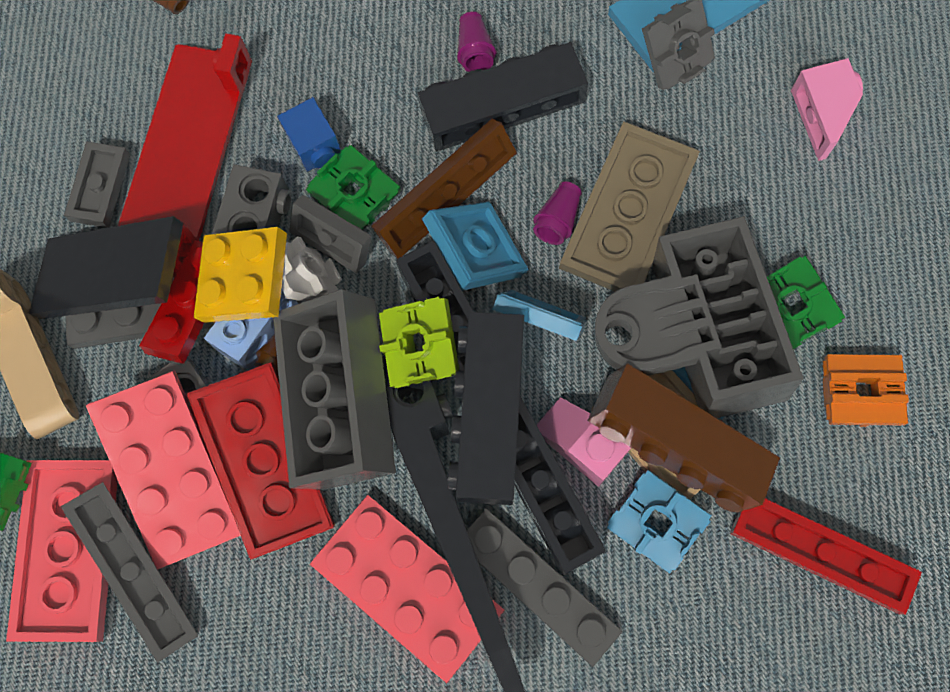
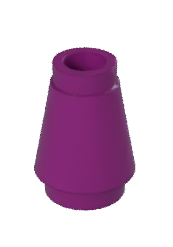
[457,11,496,72]
[533,181,582,245]

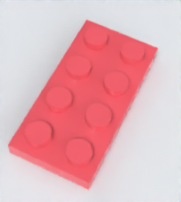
[85,370,241,570]
[6,460,118,642]
[310,495,505,683]

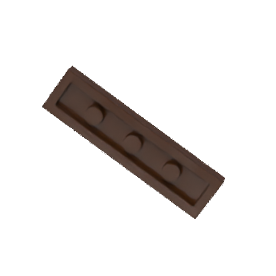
[371,119,517,259]

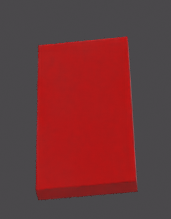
[186,362,335,560]

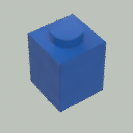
[277,97,341,172]

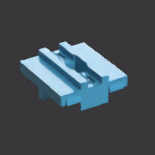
[607,469,712,574]

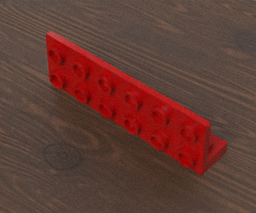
[118,33,252,277]

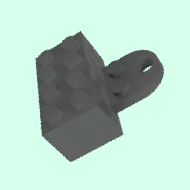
[594,216,804,418]

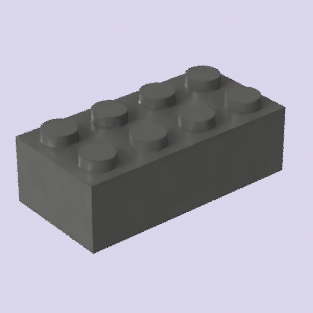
[273,289,396,490]

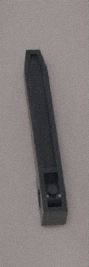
[382,344,526,692]

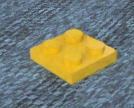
[194,227,287,323]

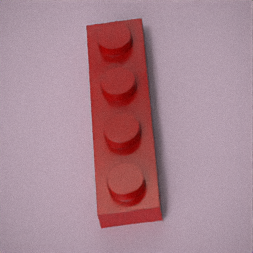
[729,499,922,615]

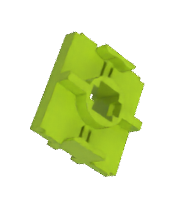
[379,297,459,388]

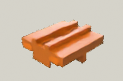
[823,354,909,427]

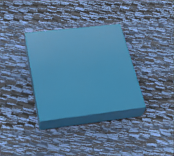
[422,201,529,291]
[492,290,588,341]

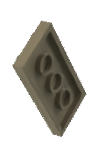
[559,121,700,292]

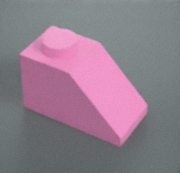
[791,58,863,161]
[537,397,631,487]

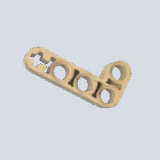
[0,269,79,439]

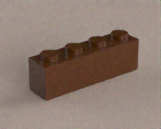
[587,363,780,512]

